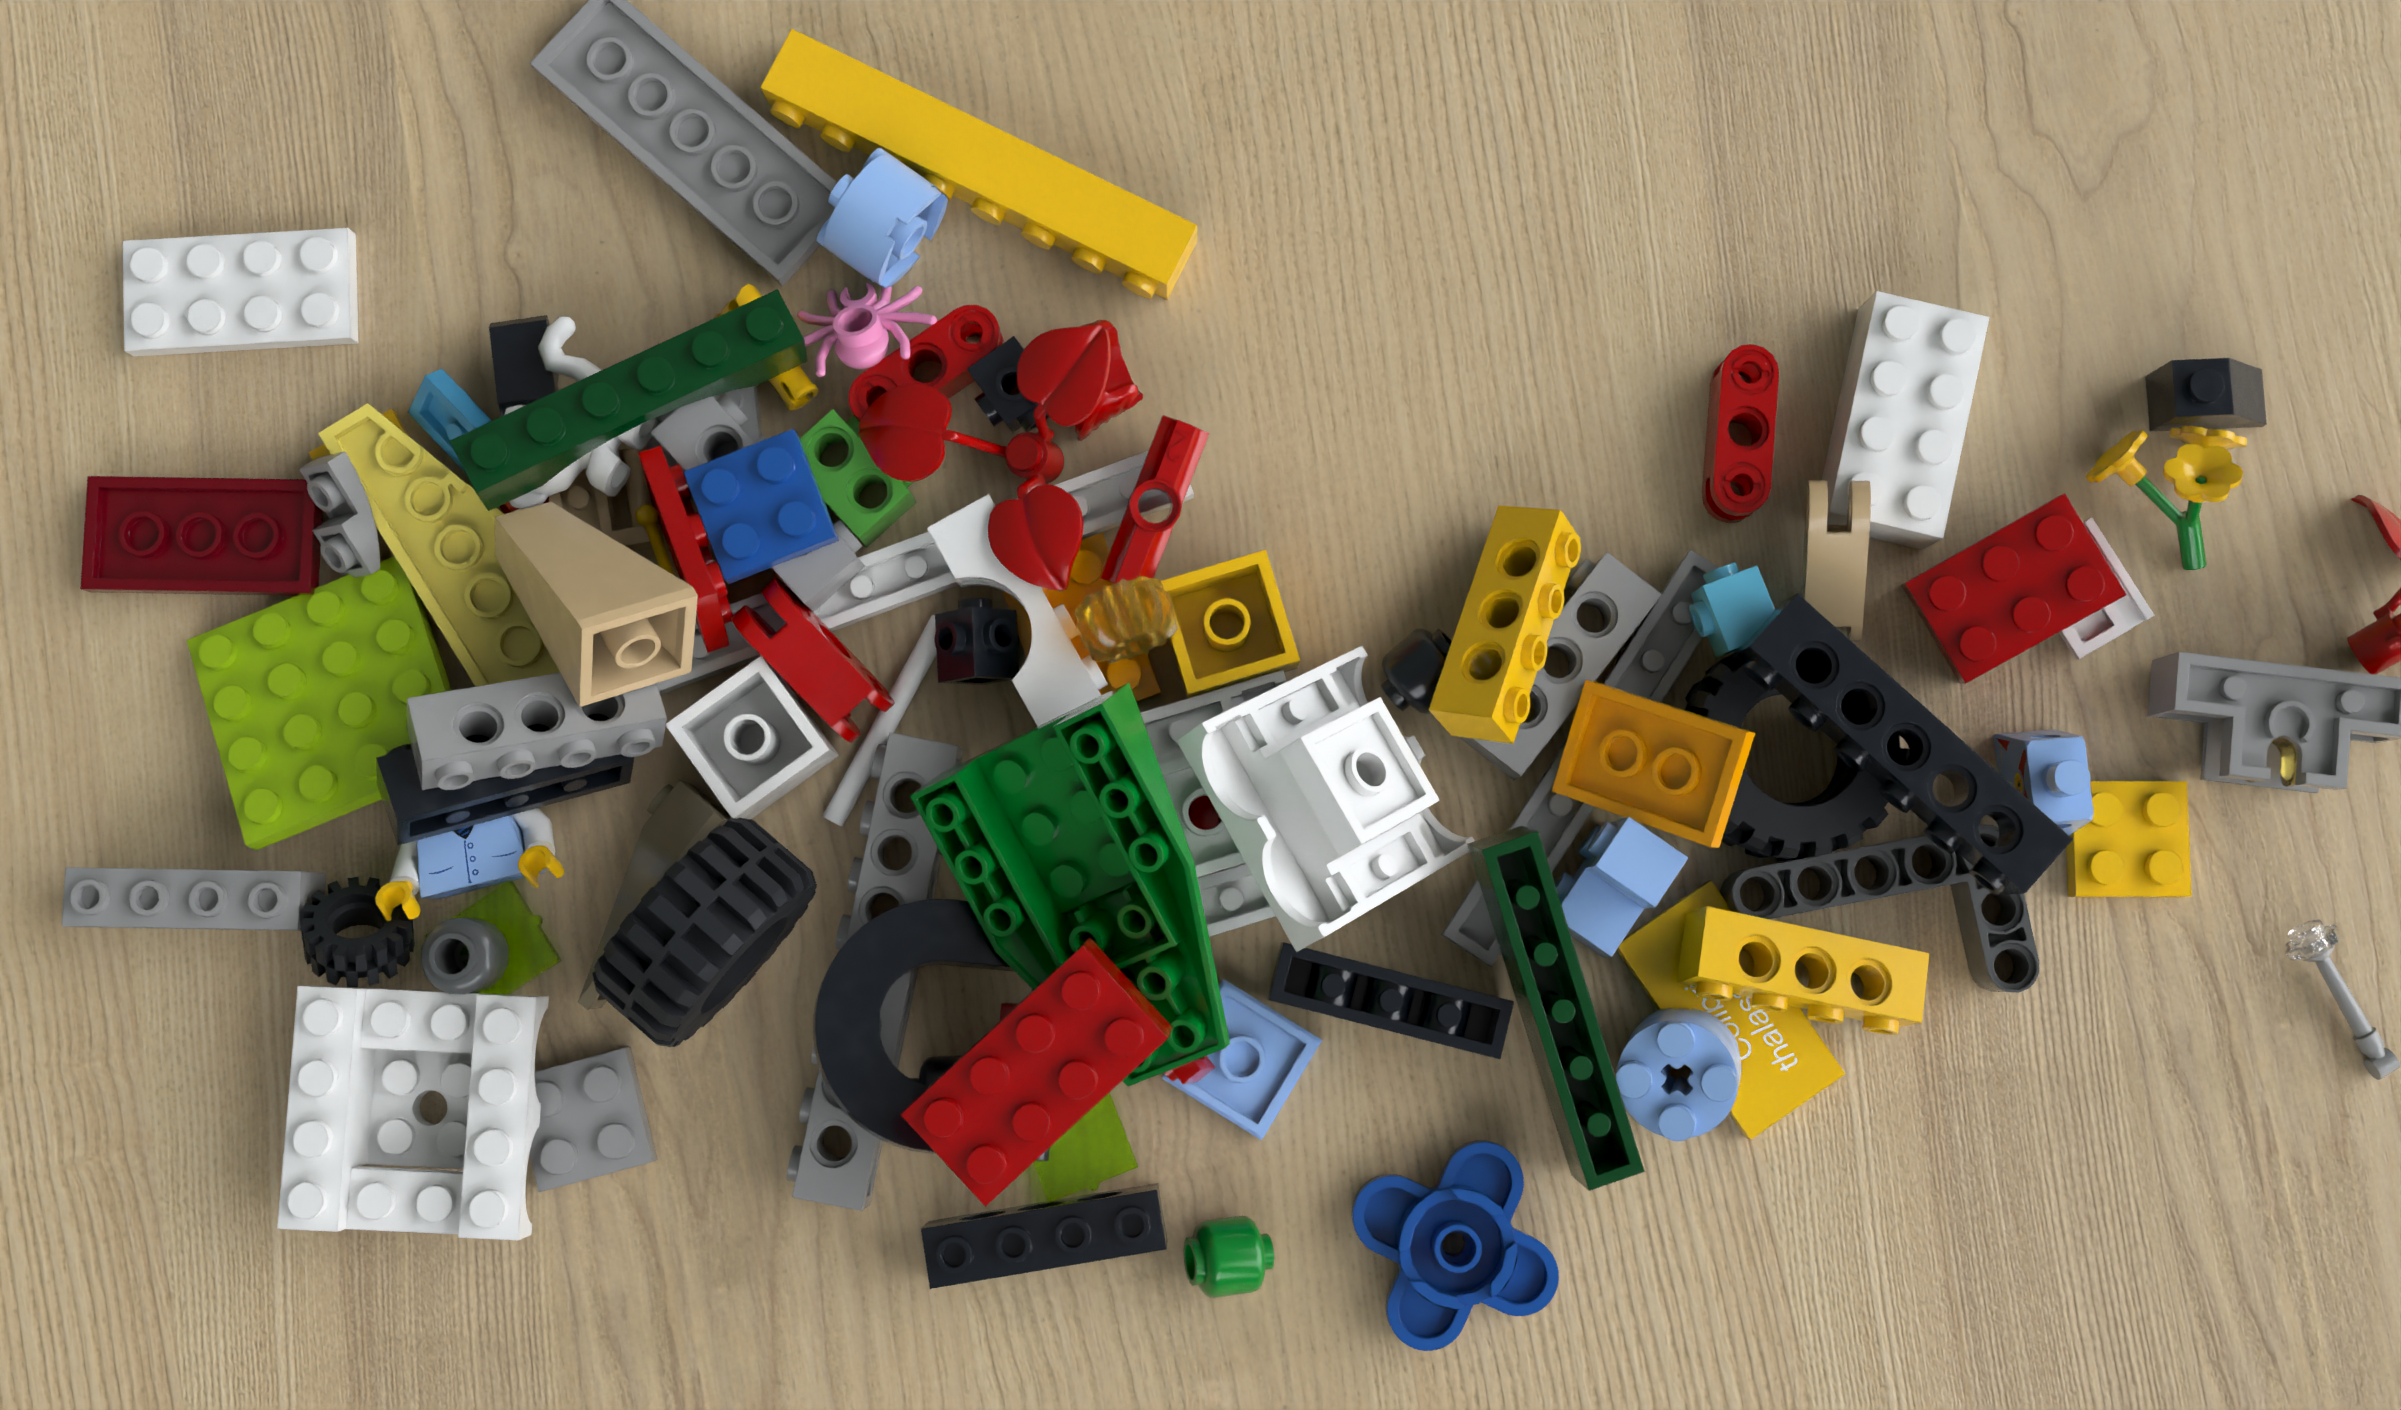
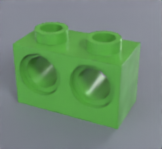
[800,409,917,548]

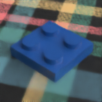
[684,428,839,584]

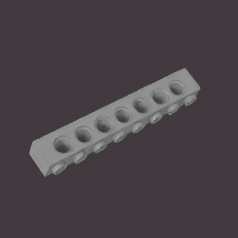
[787,732,964,1211]

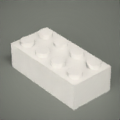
[1822,291,1990,550]

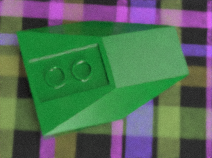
[910,683,1230,1087]

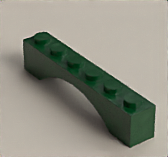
[450,289,808,511]

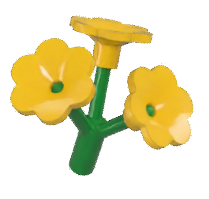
[2085,426,2247,570]

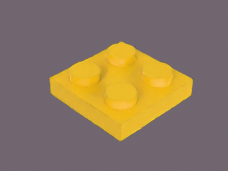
[2066,781,2192,897]

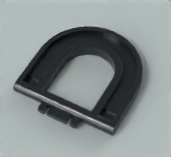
[813,899,1050,1162]

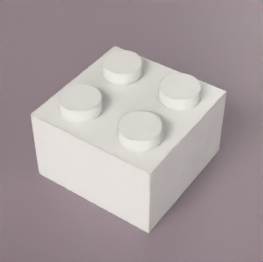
[666,656,839,819]

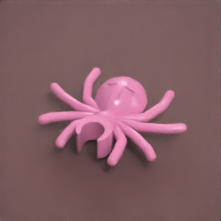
[797,283,937,377]

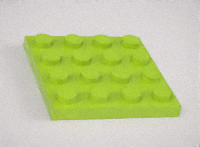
[186,556,451,851]

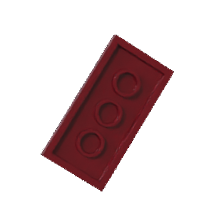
[80,476,323,596]

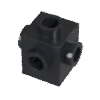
[967,336,1050,433]
[934,598,1019,685]

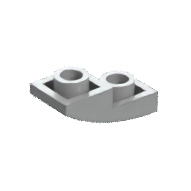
[299,451,380,577]

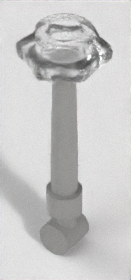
[2286,920,2400,1080]

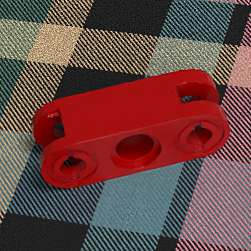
[849,305,1004,422]
[1702,344,1779,523]
[731,578,895,743]

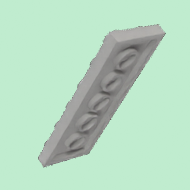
[530,0,837,287]

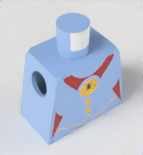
[1993,729,2094,835]

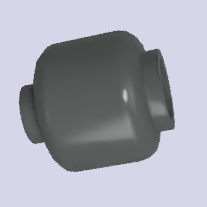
[421,918,509,994]

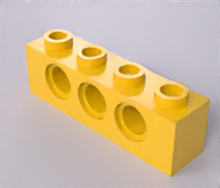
[1429,505,1581,744]
[1677,906,1929,1035]

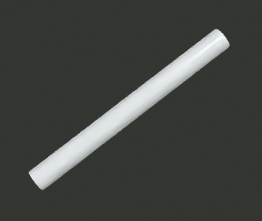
[822,615,937,827]

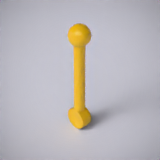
[635,504,675,576]

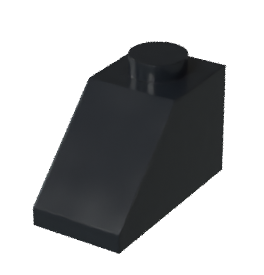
[2145,358,2267,432]

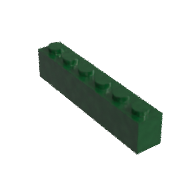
[1467,826,1645,1191]

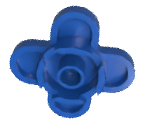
[1351,1140,1559,1351]

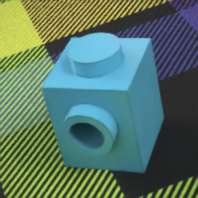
[1689,562,1775,658]

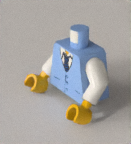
[375,808,565,921]

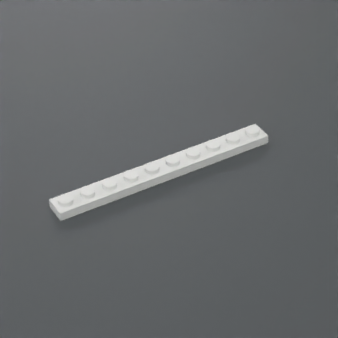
[657,451,1194,695]

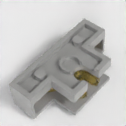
[2147,652,2401,793]

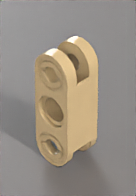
[1801,480,1871,641]

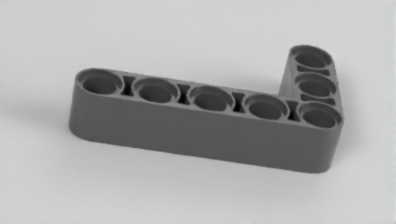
[1720,825,2039,993]

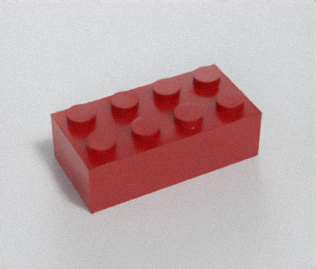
[901,938,1173,1207]

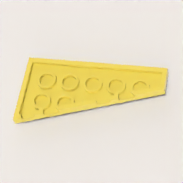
[318,403,560,687]

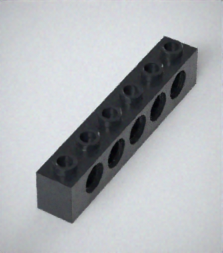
[1736,593,2073,895]

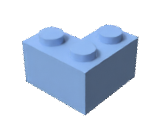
[1555,817,1688,957]

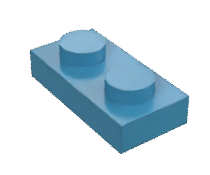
[408,369,492,473]

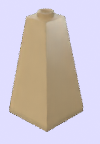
[495,502,698,707]

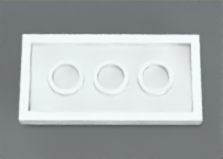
[123,228,359,357]

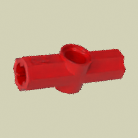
[1099,415,1209,596]

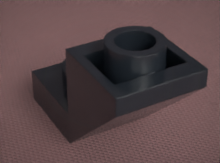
[489,315,559,417]

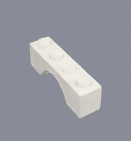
[927,494,1108,727]

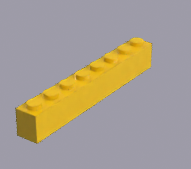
[760,29,1197,300]

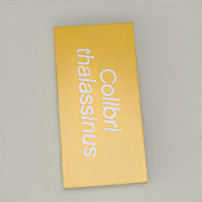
[1617,880,1845,1140]

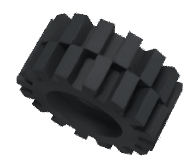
[300,877,415,987]

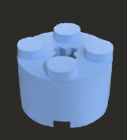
[816,148,948,288]
[1616,1008,1742,1142]

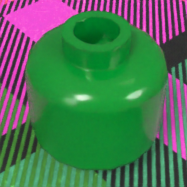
[1183,1216,1274,1298]

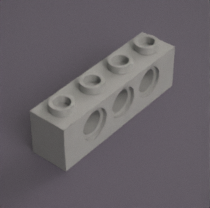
[651,393,865,612]
[1460,552,1662,780]
[407,673,667,790]
[62,867,326,931]

